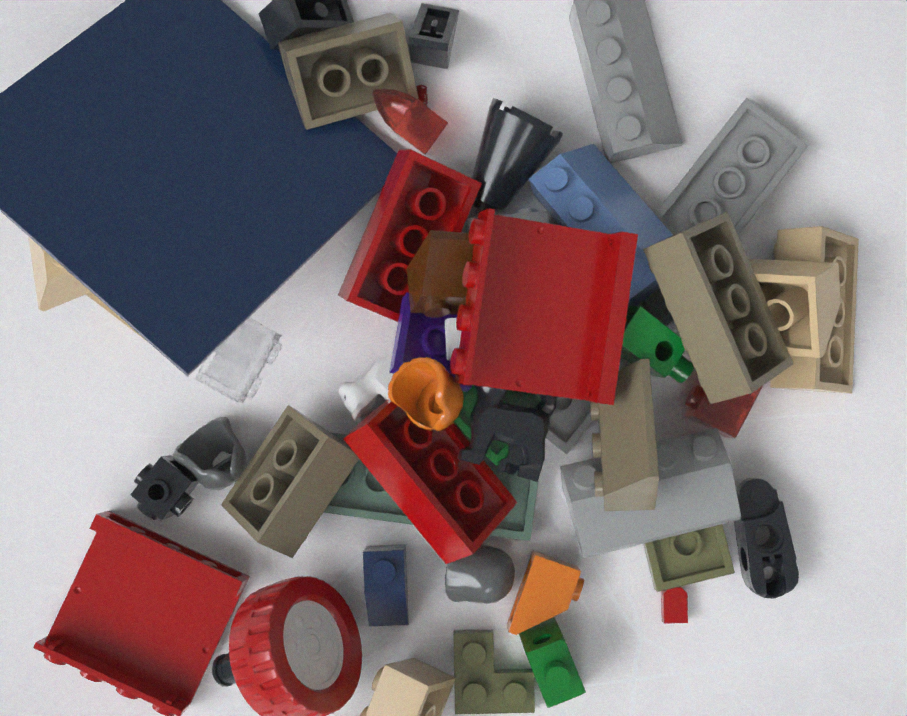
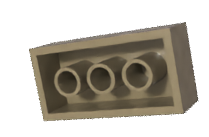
[643,211,793,404]

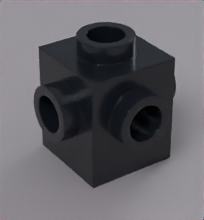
[130,455,199,520]

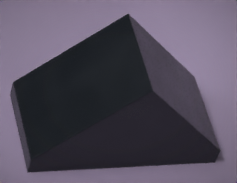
[408,3,459,69]

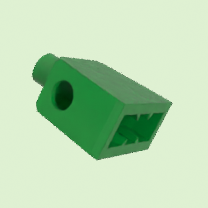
[621,306,694,383]
[519,617,586,708]

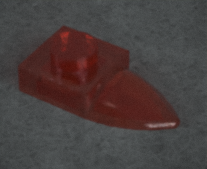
[372,89,448,155]

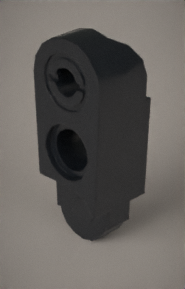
[734,478,799,599]

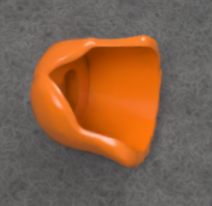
[388,357,464,431]

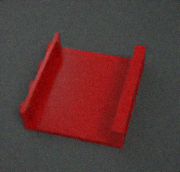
[450,209,638,405]
[33,511,250,716]

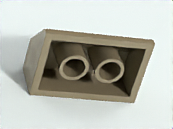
[278,13,418,130]
[590,359,659,511]
[221,405,359,558]

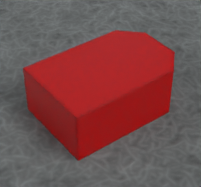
[661,587,688,624]

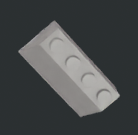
[569,0,683,163]
[560,428,741,558]

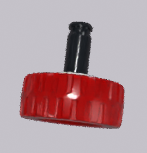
[212,576,362,716]

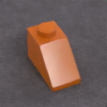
[507,550,584,635]

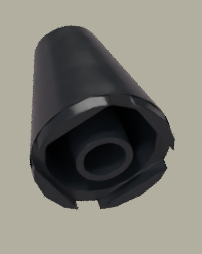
[472,98,563,211]

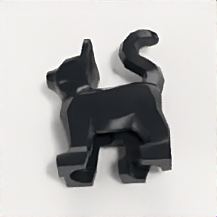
[458,385,557,482]

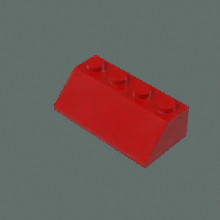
[338,149,482,322]
[343,399,518,564]

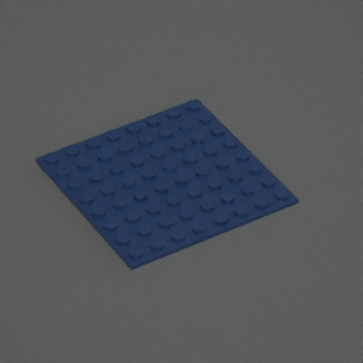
[0,0,397,377]

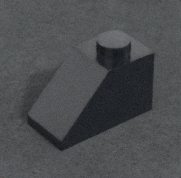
[258,0,354,50]

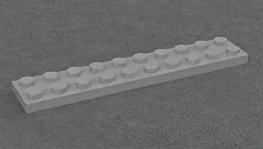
[546,98,809,454]

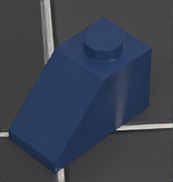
[363,544,409,626]

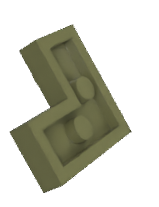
[453,630,535,714]

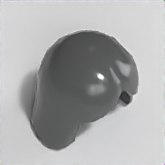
[172,417,246,490]
[445,544,515,604]

